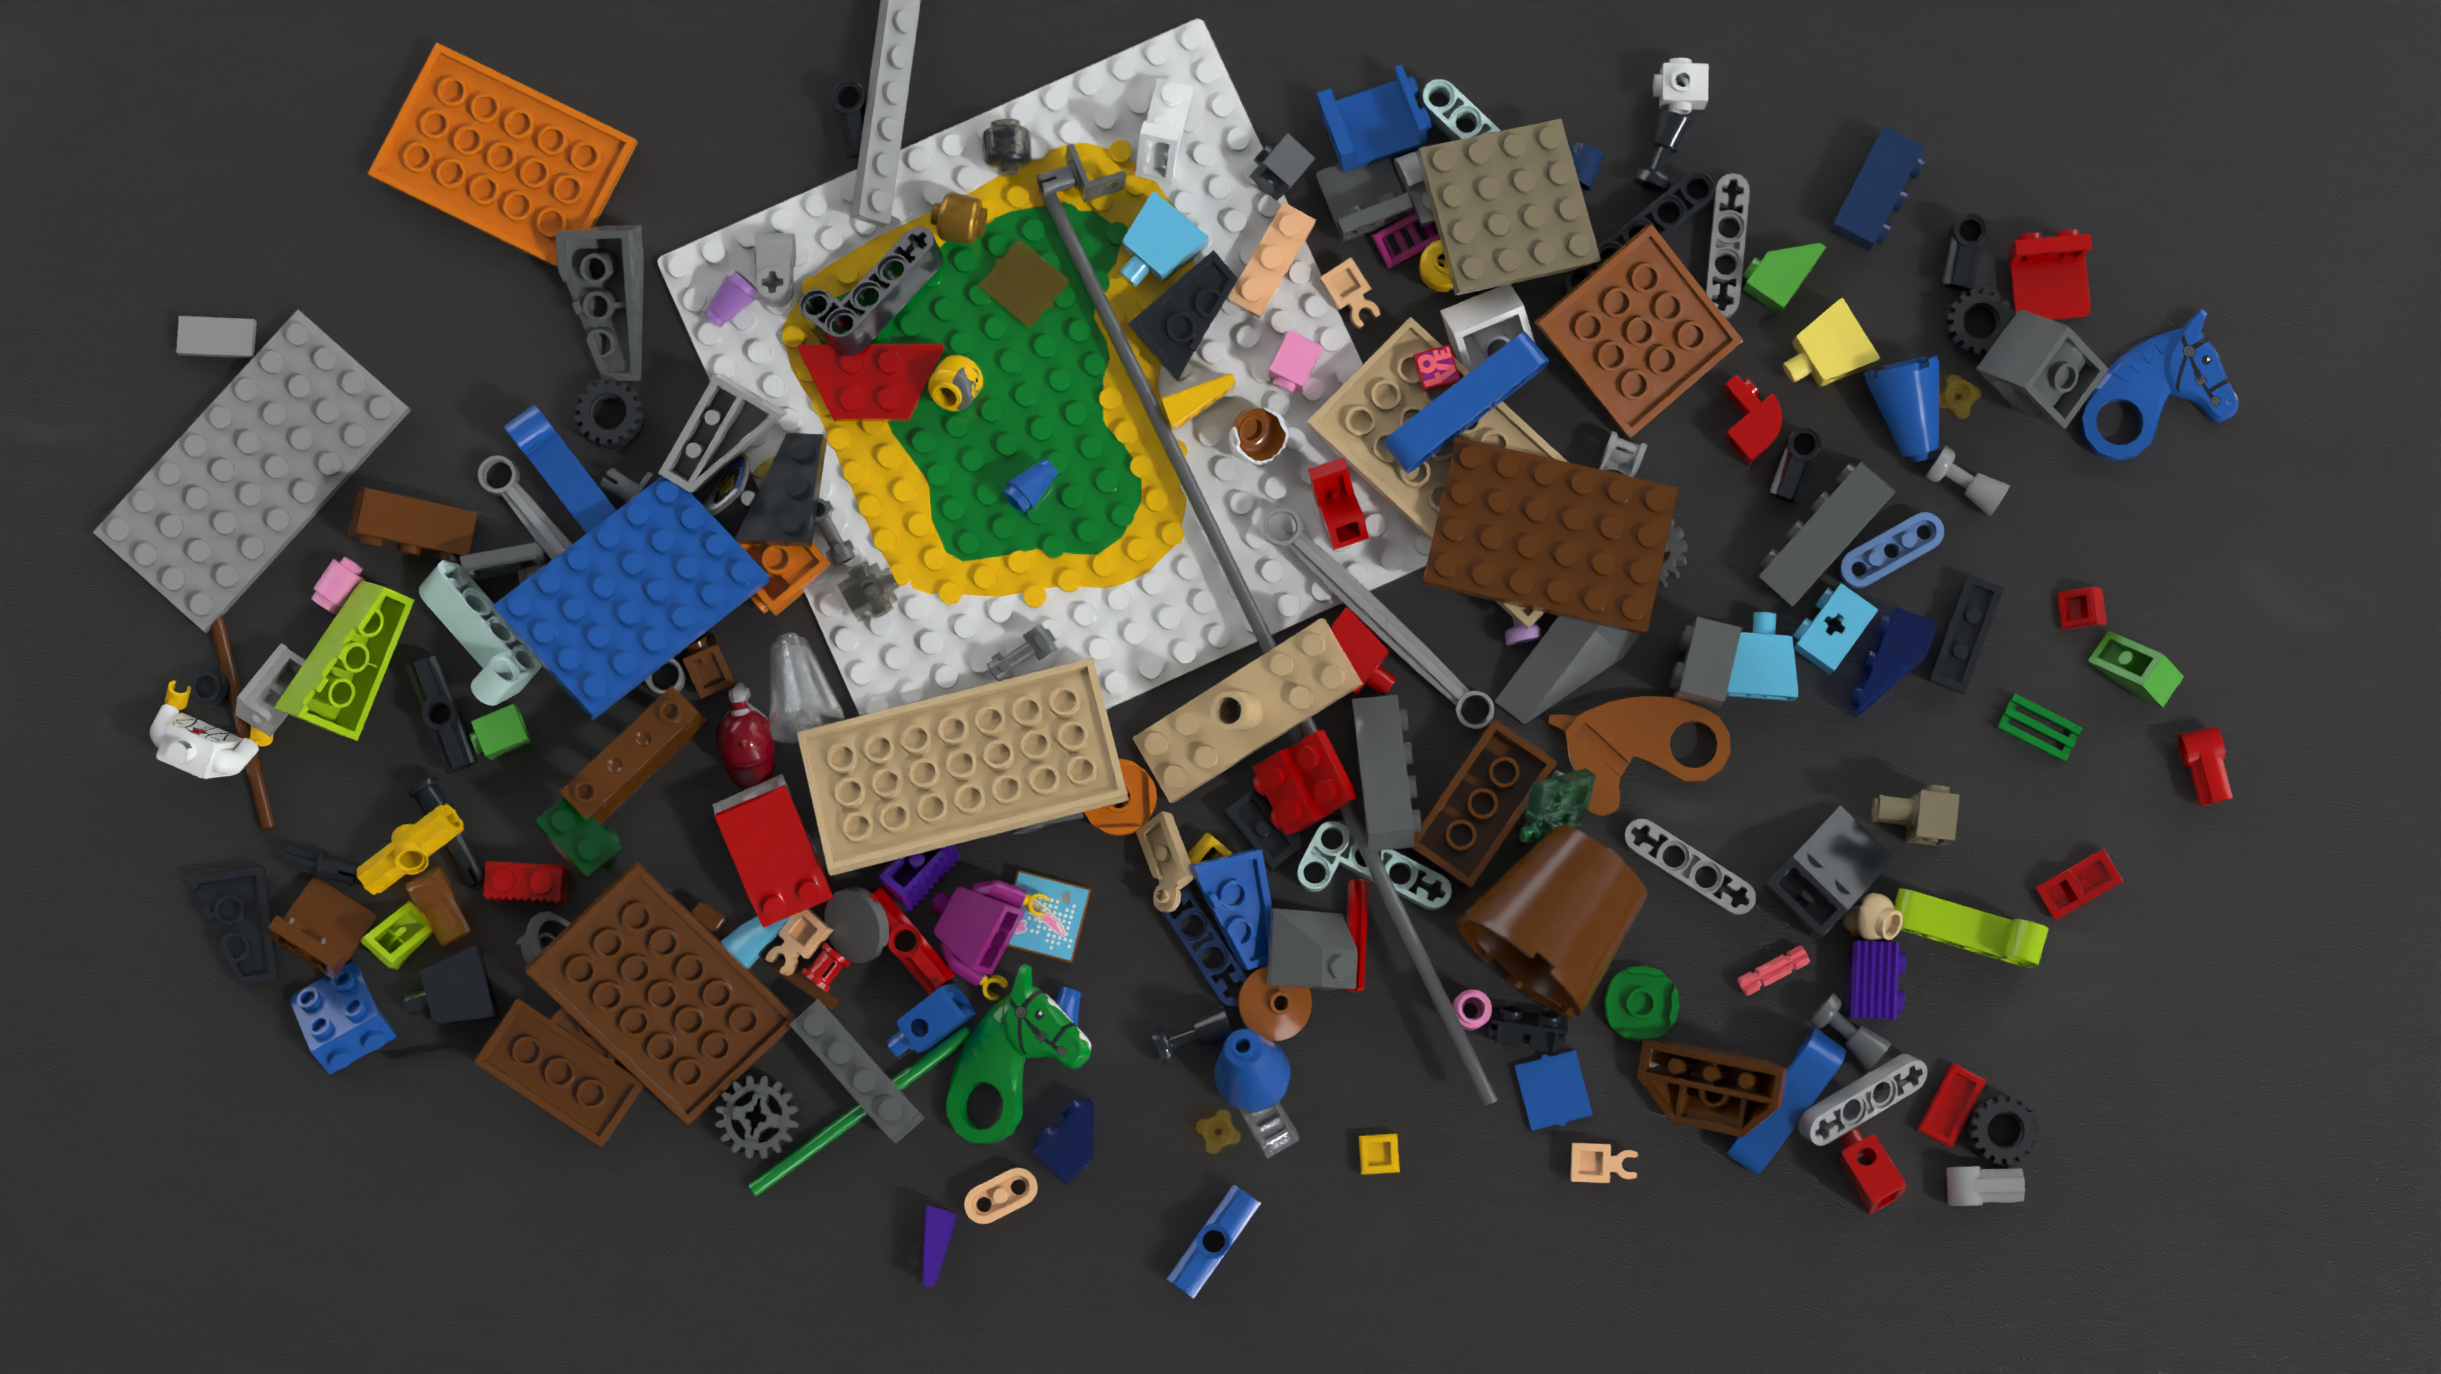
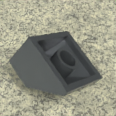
[1267,908,1358,990]

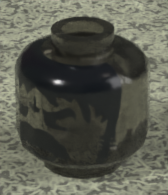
[982,119,1032,177]

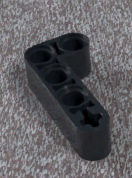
[799,227,944,356]

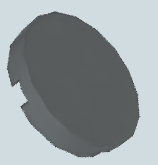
[824,886,889,964]

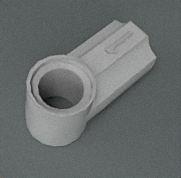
[1946,1167,2025,1206]

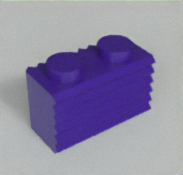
[877,844,960,911]
[1846,940,1906,1021]

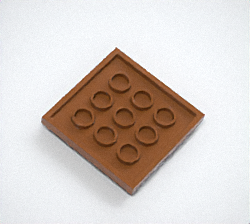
[1535,224,1743,438]

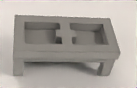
[235,643,306,737]

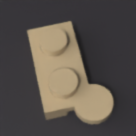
[1136,811,1194,912]

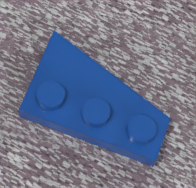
[1188,849,1272,970]

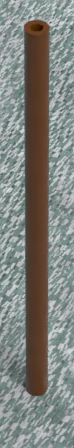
[210,615,276,830]

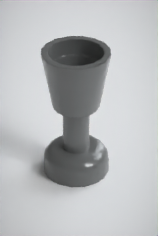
[1809,993,1892,1071]

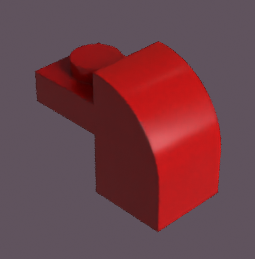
[1721,374,1782,466]
[1308,457,1369,550]

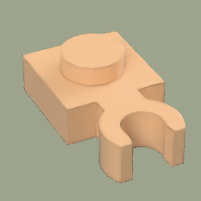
[1318,257,1380,329]
[766,909,833,976]
[1570,1143,1638,1183]

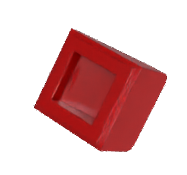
[2057,586,2107,630]

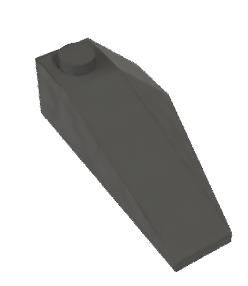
[555,225,644,381]
[1494,616,1641,725]

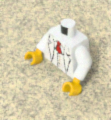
[150,680,273,779]

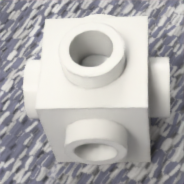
[1653,58,1709,114]

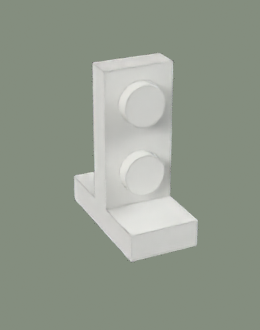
[1135,78,1194,184]

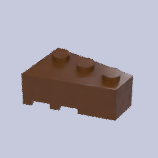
[346,488,478,563]

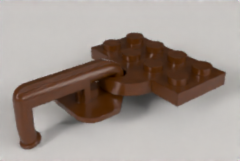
[473,997,645,1148]

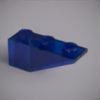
[1849,607,1939,718]

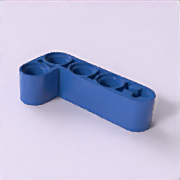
[504,404,617,534]
[1725,1027,1846,1176]

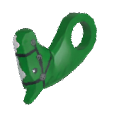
[947,964,1091,1143]

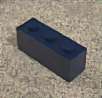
[1829,125,1926,251]

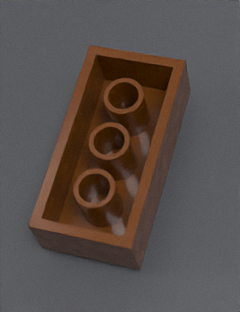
[1406,719,1557,891]

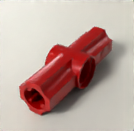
[869,887,955,996]

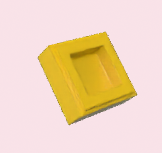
[1359,1134,1400,1175]

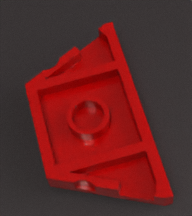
[798,344,944,422]

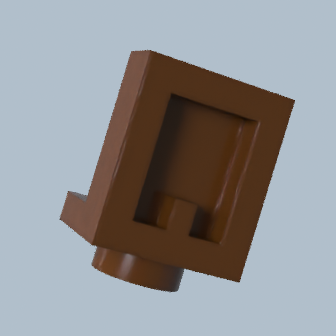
[680,634,736,699]

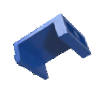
[1317,65,1432,173]

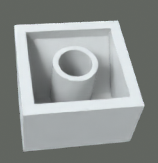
[1440,284,1535,372]

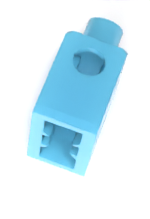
[1119,191,1209,287]
[1726,612,1798,701]

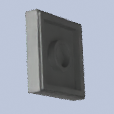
[460,542,548,581]

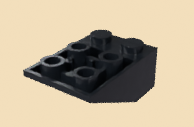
[1761,805,1895,940]

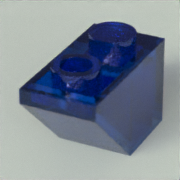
[1034,1098,1095,1185]

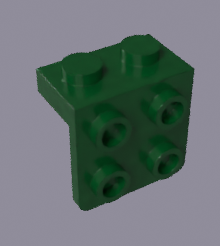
[534,797,621,881]

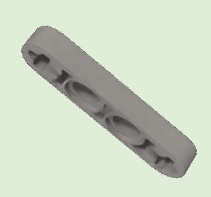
[1705,173,1750,319]
[1623,819,1756,915]
[1799,1054,1927,1145]

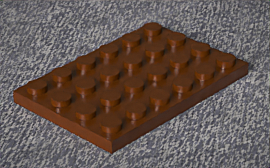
[1422,437,1678,636]
[525,861,797,1126]

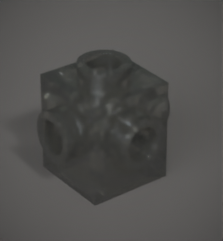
[837,562,899,622]

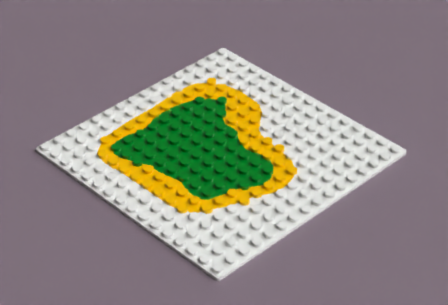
[658,19,1432,716]

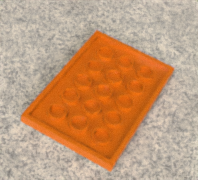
[368,42,638,269]

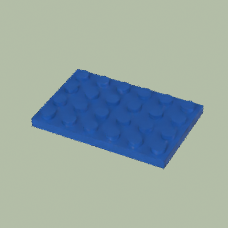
[492,476,769,720]

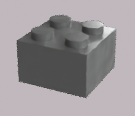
[1668,617,1742,710]

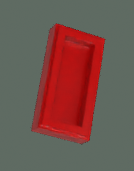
[1916,1063,1987,1148]

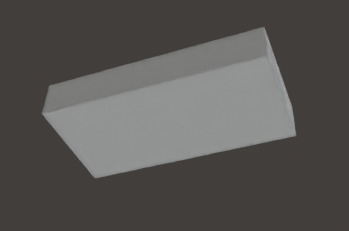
[176,316,257,358]

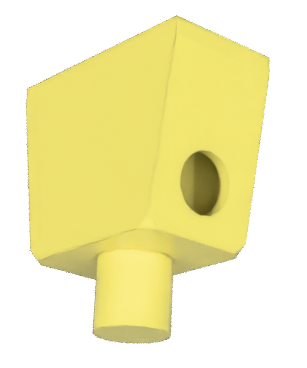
[1783,298,1880,387]

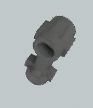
[815,498,856,567]
[986,624,1058,681]

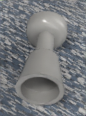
[1925,445,2010,517]

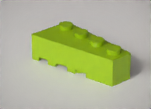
[274,580,414,741]

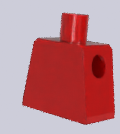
[1330,607,1397,697]
[1838,1126,1906,1215]

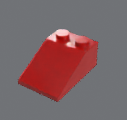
[714,784,834,928]

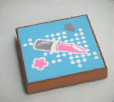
[1007,870,1092,963]

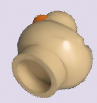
[1842,893,1903,941]

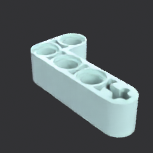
[419,560,542,706]
[1297,821,1452,910]

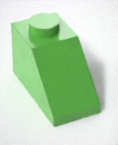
[1742,243,1826,315]
[2088,631,2184,708]

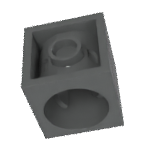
[1976,309,2108,430]

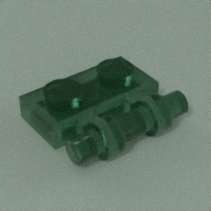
[1518,768,1596,843]

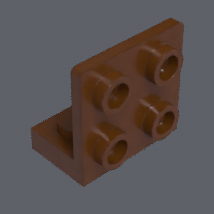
[268,877,377,980]

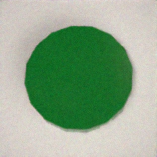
[1602,966,1680,1042]

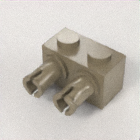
[1871,785,1960,847]

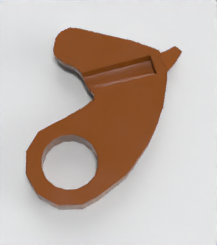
[1548,696,1731,816]

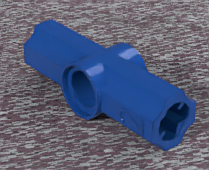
[1167,1184,1261,1298]

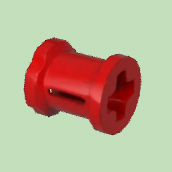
[801,942,851,993]

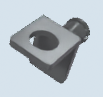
[1036,143,1126,203]
[600,468,658,503]

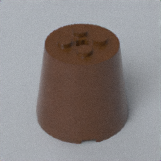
[1456,825,1648,1018]

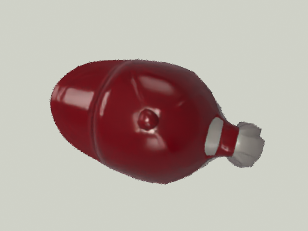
[716,682,775,790]

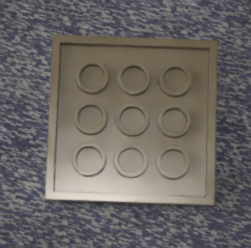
[1416,119,1601,295]

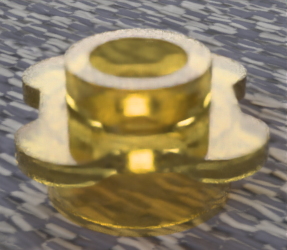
[1939,375,1981,419]
[1196,1109,1241,1154]

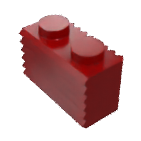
[483,861,569,906]

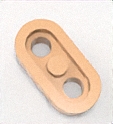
[964,1168,1038,1224]

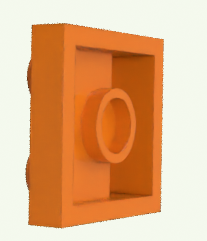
[738,542,832,616]

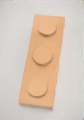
[1227,202,1316,319]

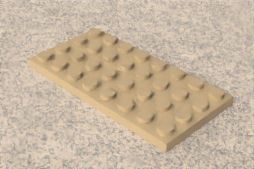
[1306,317,1568,630]
[797,658,1129,876]

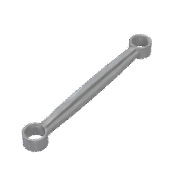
[478,456,686,695]
[1263,507,1494,729]

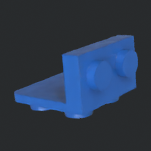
[290,962,397,1075]

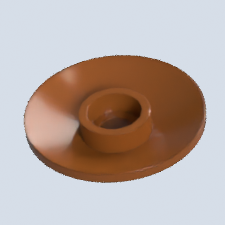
[1238,965,1312,1041]

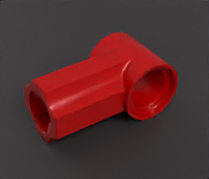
[2178,726,2233,807]

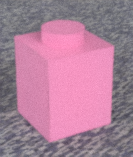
[1269,330,1323,393]

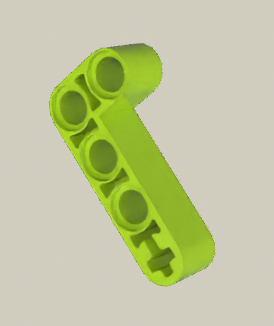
[1894,888,2049,968]

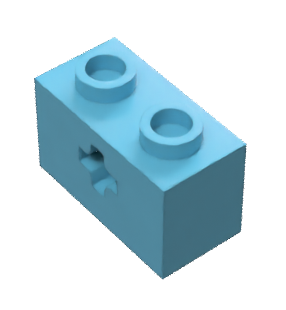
[1793,583,1878,675]

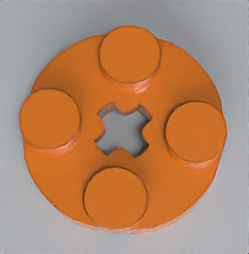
[1084,759,1157,836]

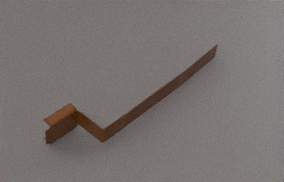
[692,901,840,1011]

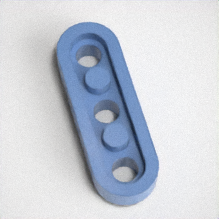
[1839,512,1944,589]

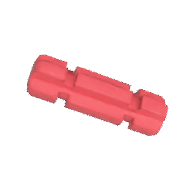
[1737,946,1810,996]

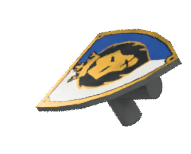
[703,453,756,516]

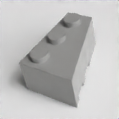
[658,374,787,493]

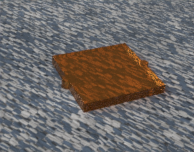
[979,239,1070,329]

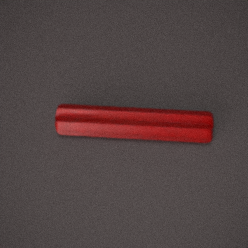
[1345,879,1369,992]

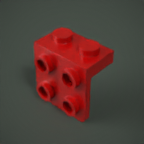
[2008,230,2092,320]

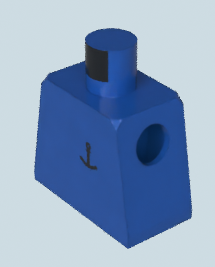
[887,983,978,1059]

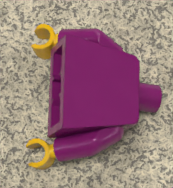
[931,880,1051,1000]

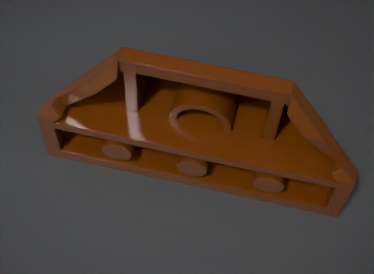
[1637,1040,1787,1137]

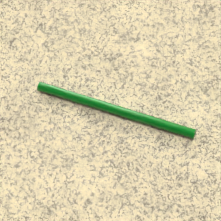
[748,1025,971,1196]

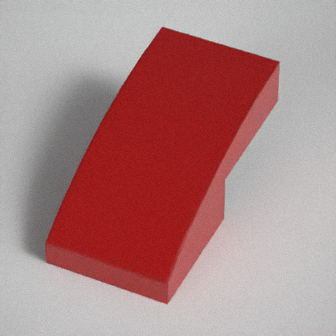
[2036,848,2124,921]

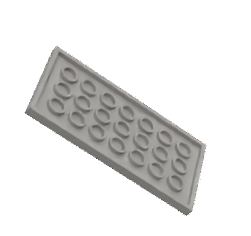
[93,310,411,633]

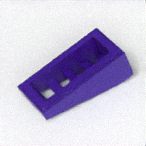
[922,1205,958,1288]

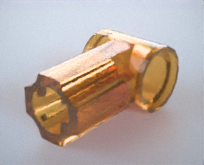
[405,865,472,947]

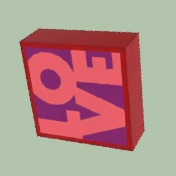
[1413,344,1461,393]

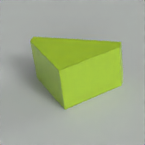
[360,901,437,970]

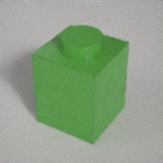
[469,704,533,760]

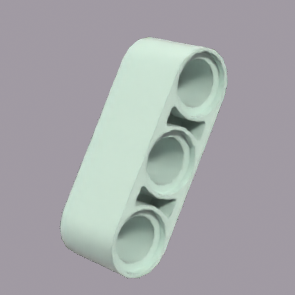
[1421,79,1501,141]

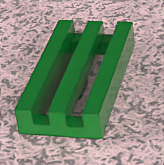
[1996,694,2083,763]

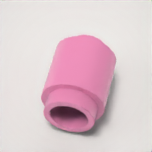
[311,556,366,615]
[1452,990,1492,1030]

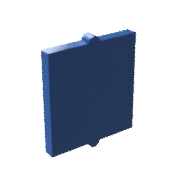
[1514,1050,1593,1131]

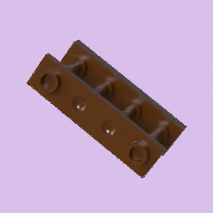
[560,686,708,825]

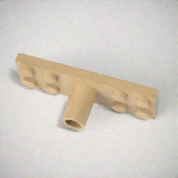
[1133,618,1363,803]

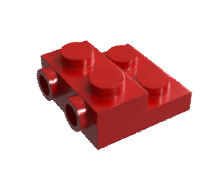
[1252,729,1358,835]

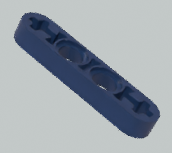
[1155,883,1247,1008]

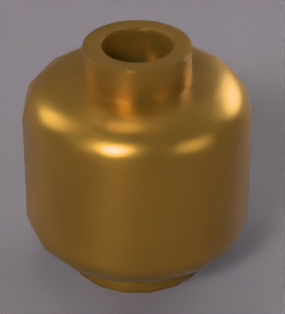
[931,192,988,245]

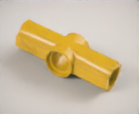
[356,804,464,895]

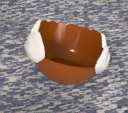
[1229,407,1289,465]

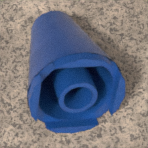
[1864,355,1940,462]
[1214,1029,1291,1112]

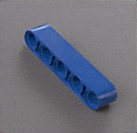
[1382,332,1550,474]

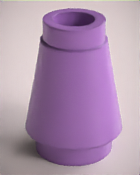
[704,270,758,328]

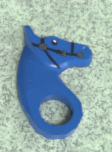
[2079,309,2239,462]

